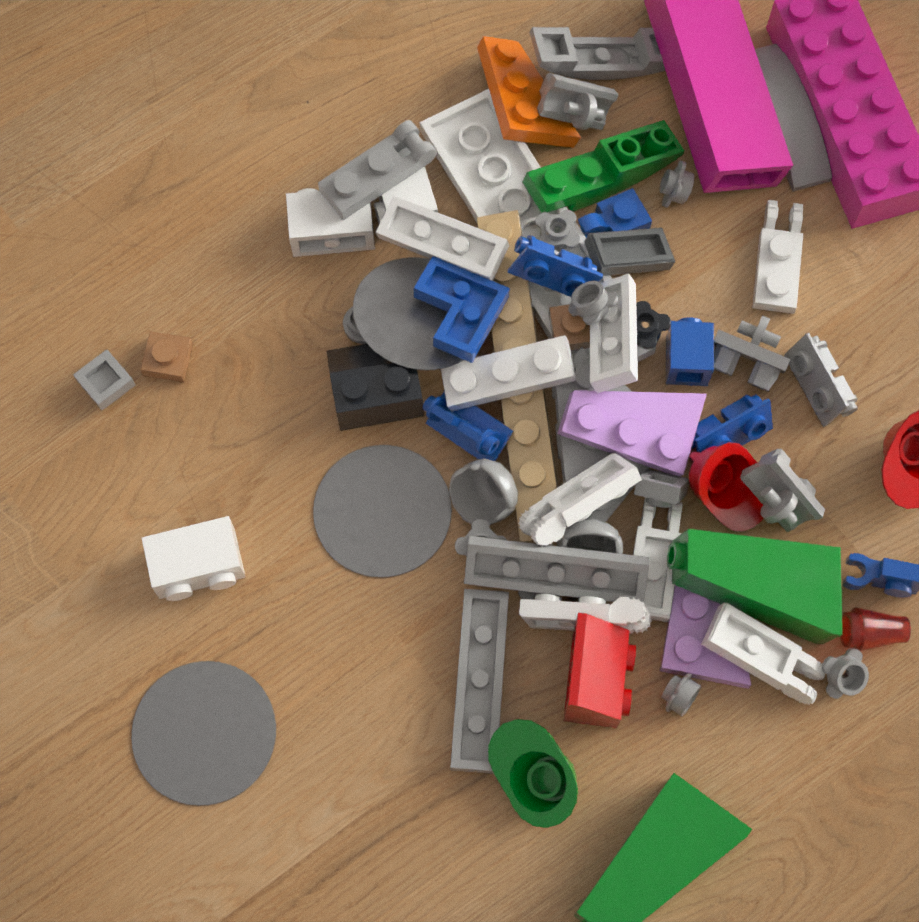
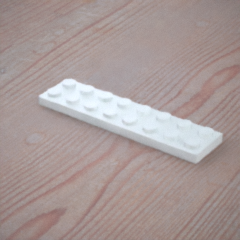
[420,89,656,362]

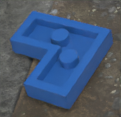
[413,256,510,363]

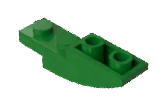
[522,120,685,213]

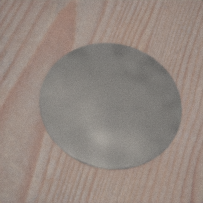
[353,257,463,370]
[313,445,452,577]
[131,661,276,806]

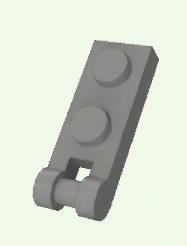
[318,120,437,220]

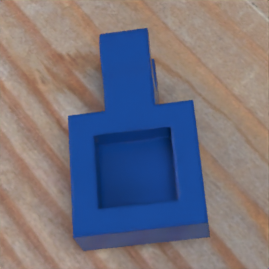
[578,188,652,238]
[842,553,919,598]

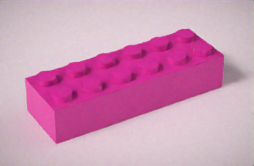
[766,0,919,229]

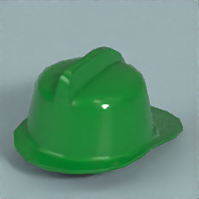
[488,719,578,828]

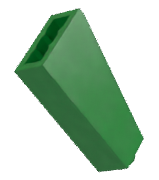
[667,529,842,644]
[574,773,752,922]

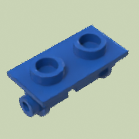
[507,235,603,297]
[423,390,513,461]
[691,394,773,453]

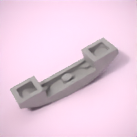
[529,27,666,80]
[755,44,832,192]

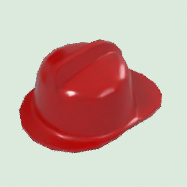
[881,410,919,509]
[689,442,764,532]

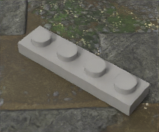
[464,536,649,602]
[450,589,509,774]

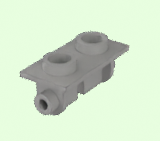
[784,333,858,427]

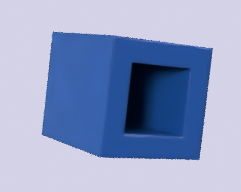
[666,317,714,386]

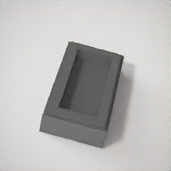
[584,228,675,276]

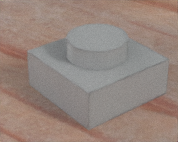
[73,350,136,411]
[634,469,689,508]

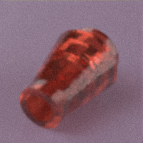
[839,607,911,651]

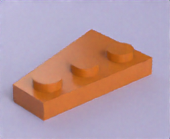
[477,36,581,148]

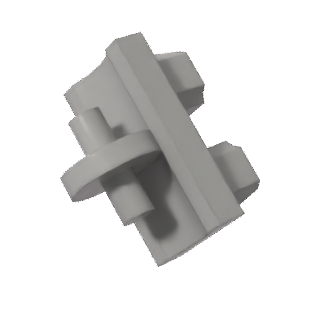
[537,73,618,130]
[714,315,791,392]
[740,449,825,532]

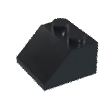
[326,344,424,431]

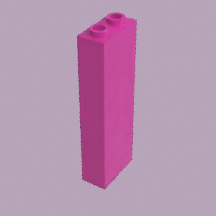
[644,0,793,193]

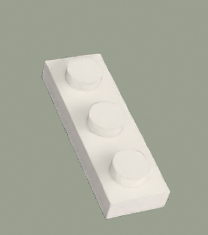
[376,195,509,281]
[590,273,638,393]
[441,335,577,411]

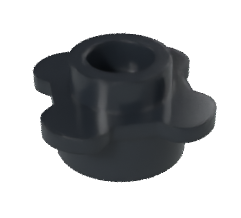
[636,301,671,349]

